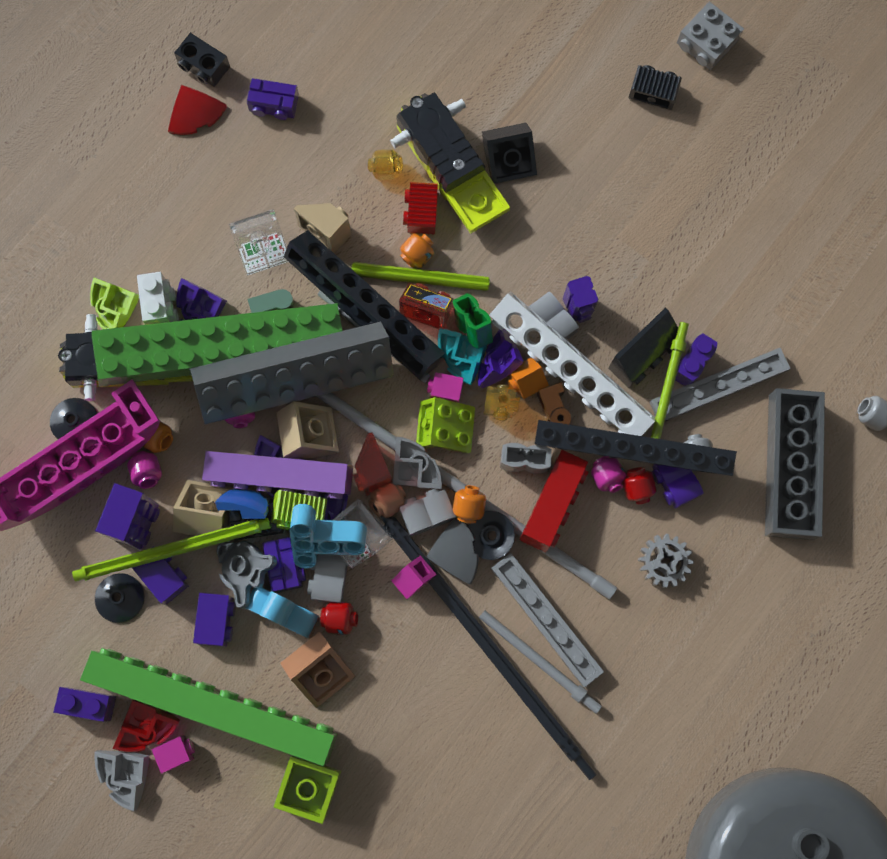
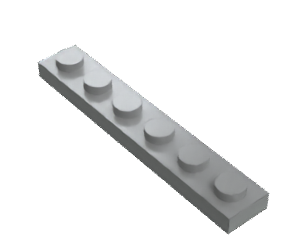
[649,348,791,421]
[491,553,604,688]

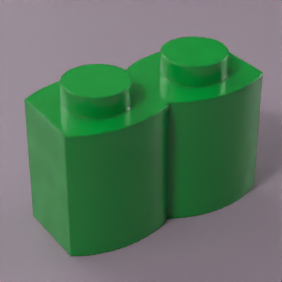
[453,293,493,349]

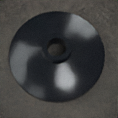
[50,398,97,439]
[469,511,515,560]
[95,573,145,623]

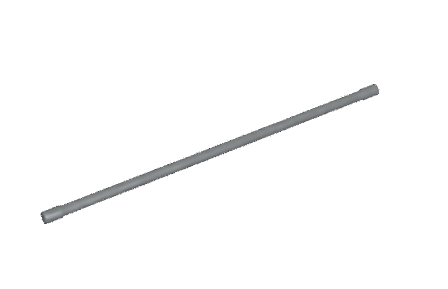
[316,392,617,600]

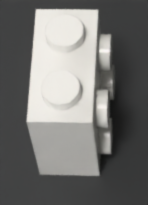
[137,272,179,325]

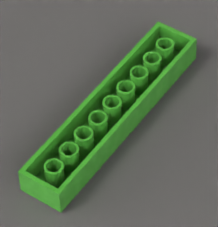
[92,303,342,387]
[80,648,338,766]

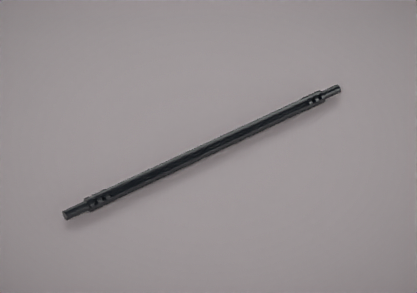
[373,504,597,780]

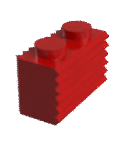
[403,182,438,235]

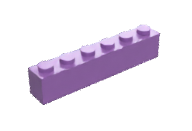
[202,451,353,499]

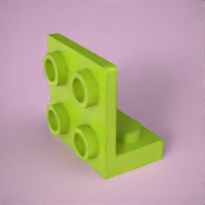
[416,397,475,453]

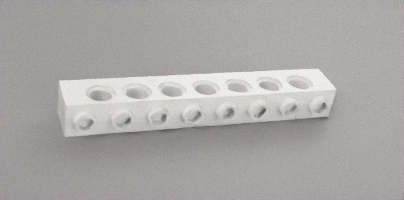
[490,292,655,436]

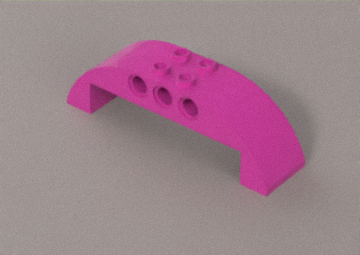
[0,380,160,531]

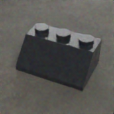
[608,307,678,388]

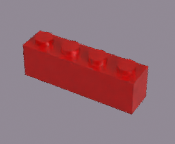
[519,450,589,553]

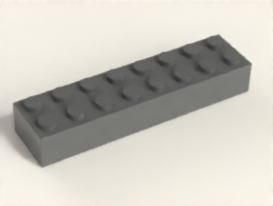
[190,322,394,424]

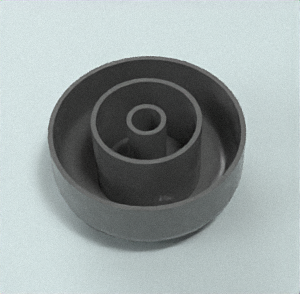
[685,767,887,859]

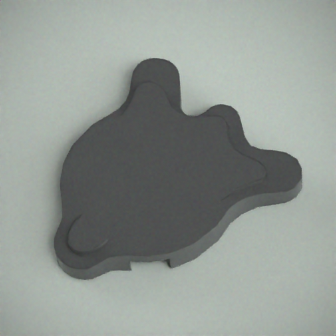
[216,541,277,609]

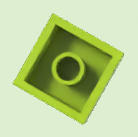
[273,755,341,824]

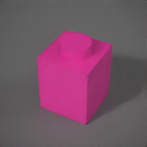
[427,372,464,403]
[391,555,436,599]
[151,736,195,773]

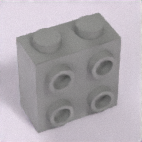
[677,1,744,70]

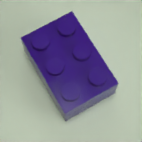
[95,483,160,550]

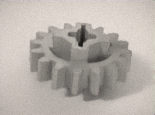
[638,534,693,588]

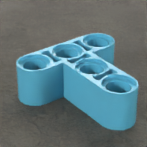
[290,504,367,568]
[247,587,319,638]

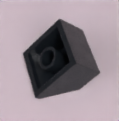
[482,123,537,184]

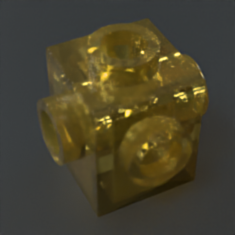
[484,385,520,421]

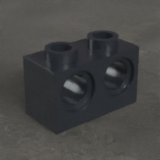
[174,32,230,87]

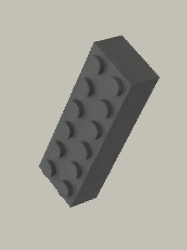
[765,388,825,540]

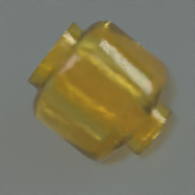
[368,149,403,180]

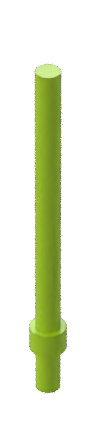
[650,322,689,439]

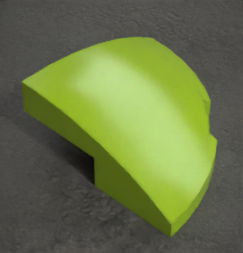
[90,277,139,329]

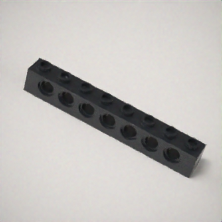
[283,230,445,380]
[535,420,737,476]

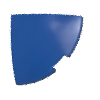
[215,489,269,519]

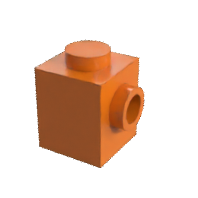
[508,357,549,399]

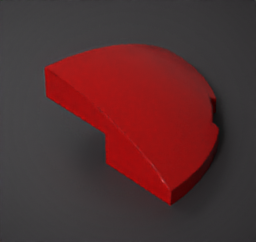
[168,85,227,135]
[112,699,180,752]

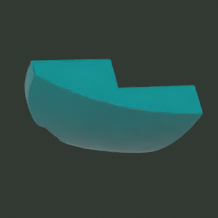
[438,328,487,385]

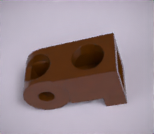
[537,382,571,425]

